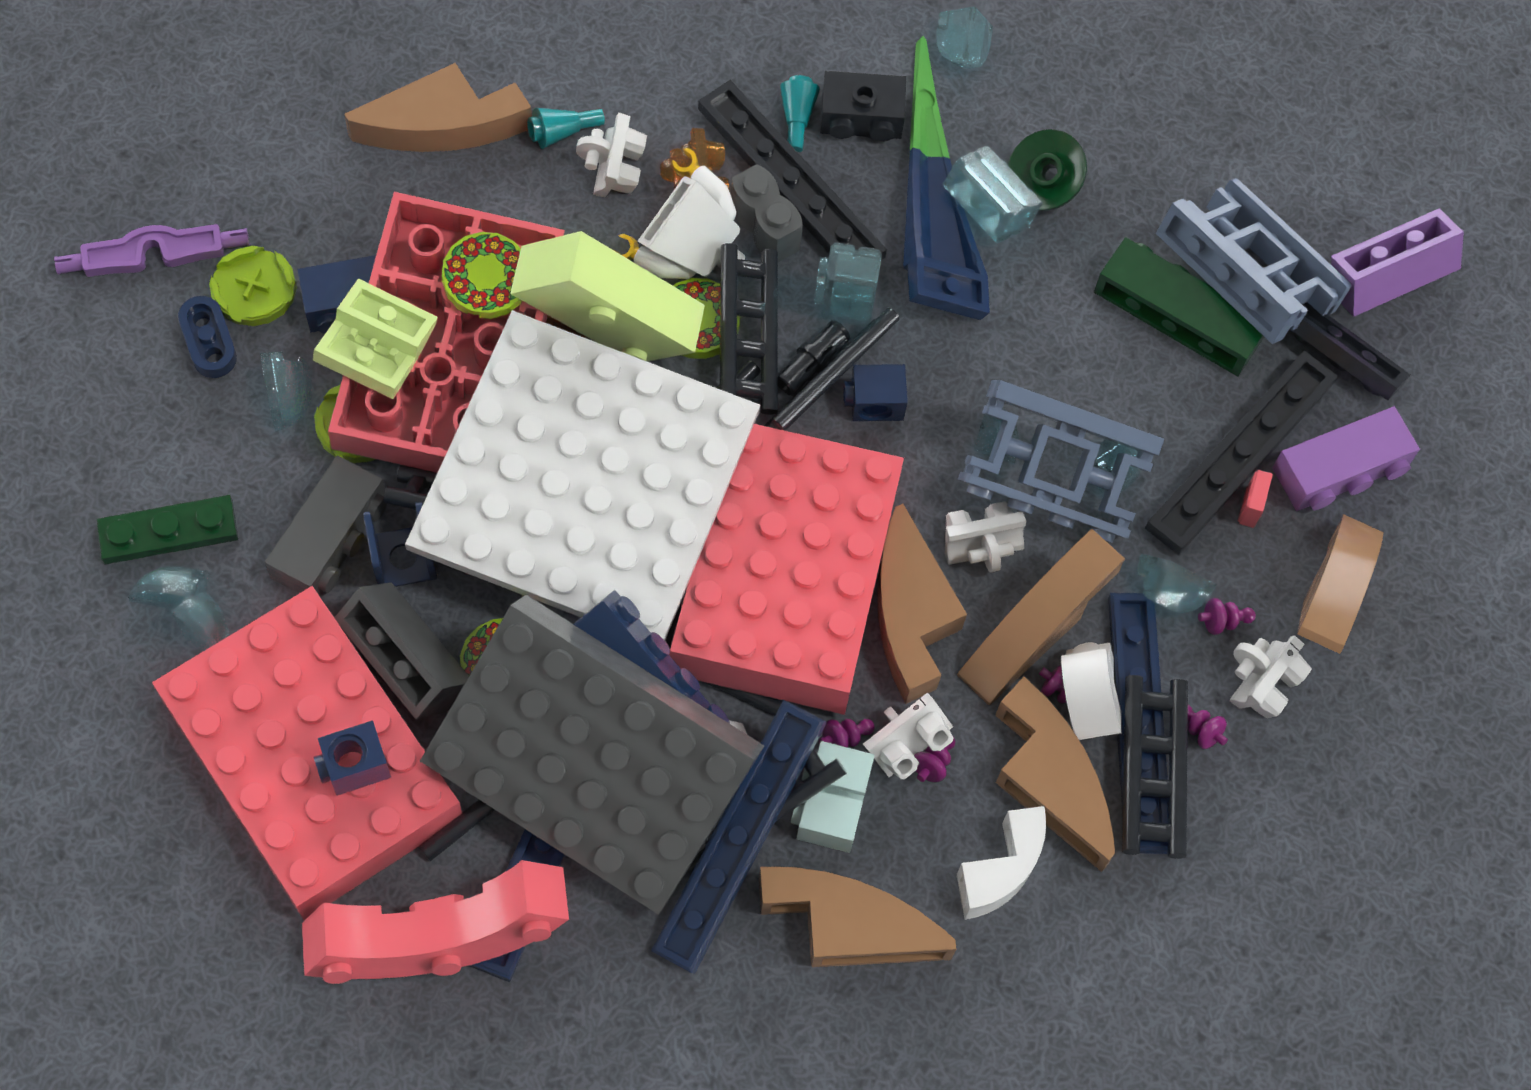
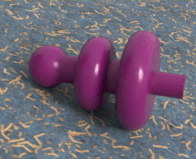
[1198,598,1256,635]
[1039,665,1067,704]
[1188,704,1228,749]
[819,719,875,748]
[914,735,956,783]

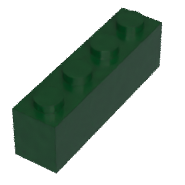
[1094,237,1264,377]

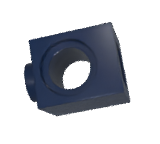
[843,364,908,422]
[314,720,391,796]

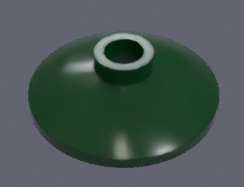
[1007,129,1087,211]

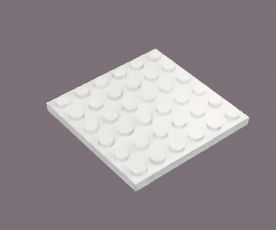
[405,310,760,640]

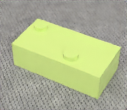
[510,231,705,361]

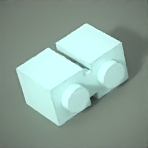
[791,741,874,853]

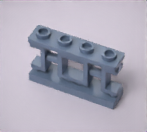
[1156,178,1351,344]
[958,380,1164,543]

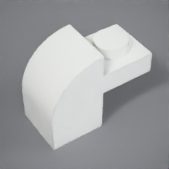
[1061,642,1121,740]

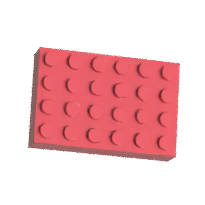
[328,192,565,473]
[670,424,904,715]
[152,586,462,920]

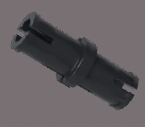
[778,320,851,396]

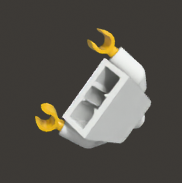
[612,148,745,279]

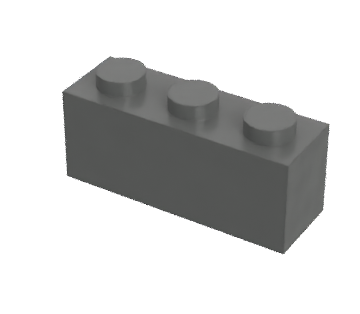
[264,455,387,596]
[334,582,469,719]

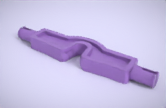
[54,224,250,277]

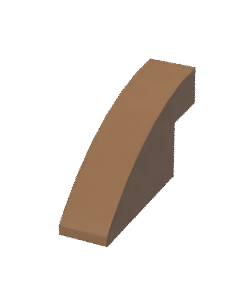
[344,63,532,152]
[877,504,967,704]
[1298,514,1384,654]
[957,529,1125,706]
[995,677,1115,872]
[758,867,956,967]

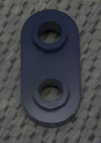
[178,296,237,378]

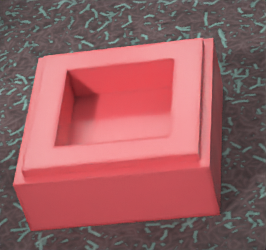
[1238,470,1273,528]

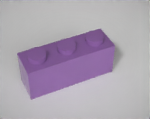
[1331,208,1464,317]
[1272,406,1420,511]

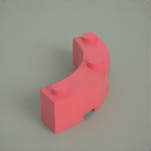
[302,860,569,984]

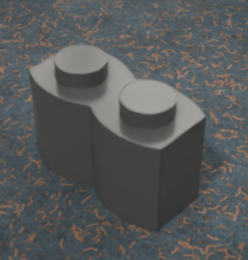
[731,164,803,262]

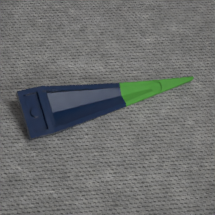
[903,36,990,320]

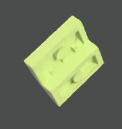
[313,279,438,399]

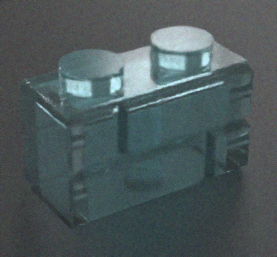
[943,146,1042,243]
[814,243,882,327]

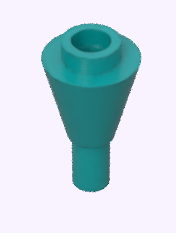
[780,75,820,152]
[527,108,605,149]

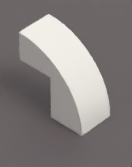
[957,806,1046,920]

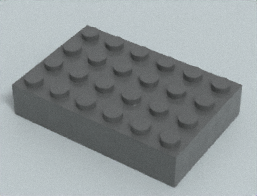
[420,595,764,915]

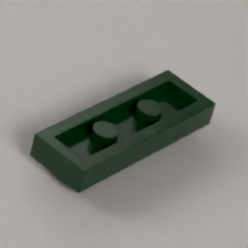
[97,495,238,565]

